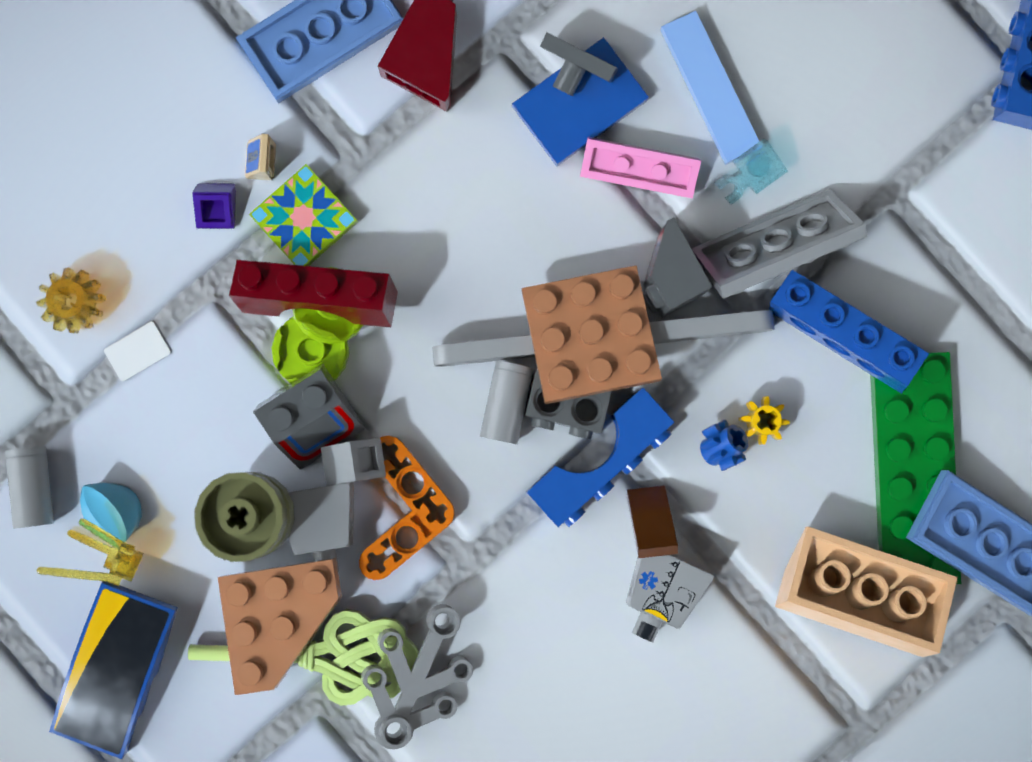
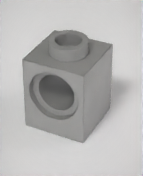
[321,438,386,486]

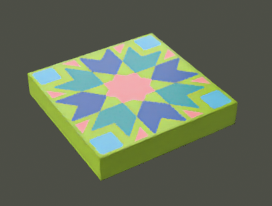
[249,164,358,266]

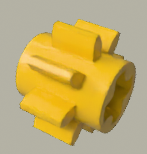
[738,396,790,445]

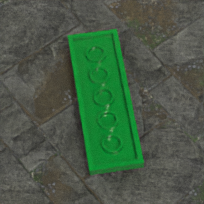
[870,352,962,584]

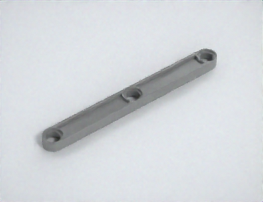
[432,310,775,367]

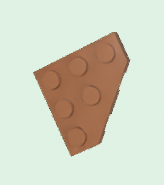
[218,558,342,695]

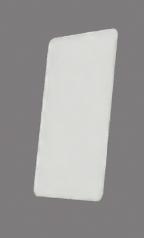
[104,322,171,381]

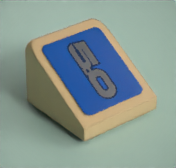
[245,134,276,180]

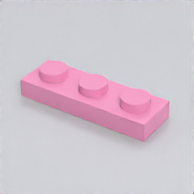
[580,137,701,199]

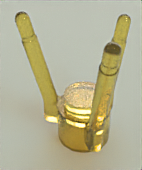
[37,518,144,586]

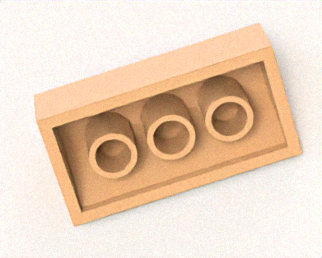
[775,526,958,657]

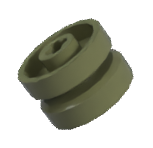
[194,472,295,562]

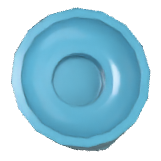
[80,483,142,543]

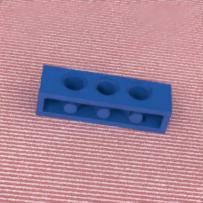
[991,0,1032,130]
[769,270,929,394]

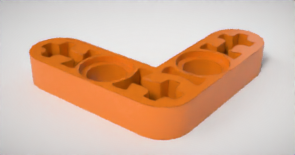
[359,436,455,580]

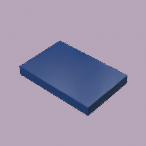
[512,37,649,167]

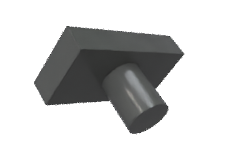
[540,32,618,96]

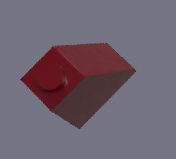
[377,0,457,112]

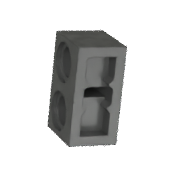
[525,370,612,440]

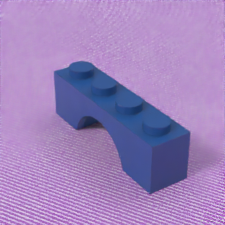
[526,388,675,527]

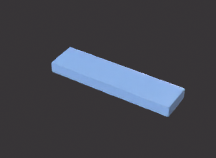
[660,11,761,165]

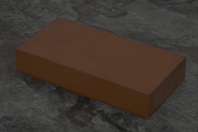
[627,485,678,559]

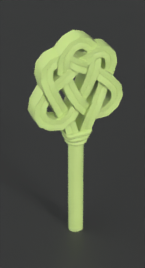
[188,609,419,706]

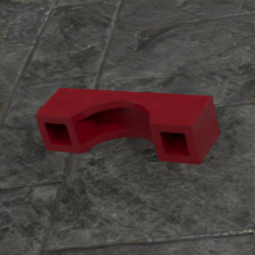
[229,260,398,328]

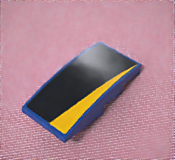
[49,580,178,759]

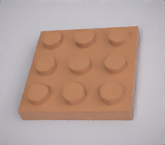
[521,265,662,404]

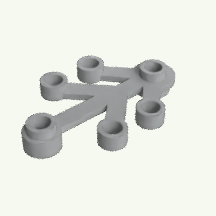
[361,604,473,750]

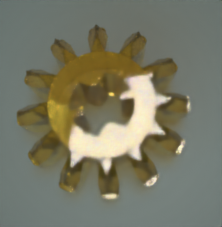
[36,267,107,334]

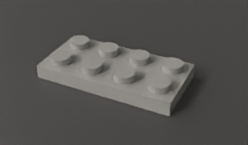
[691,189,868,299]

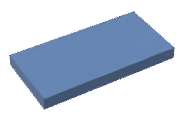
[236,0,404,104]
[906,470,1032,616]

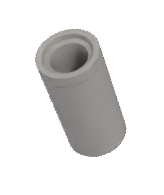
[480,361,534,444]
[5,446,54,529]

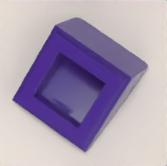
[192,183,236,229]

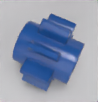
[700,420,748,471]

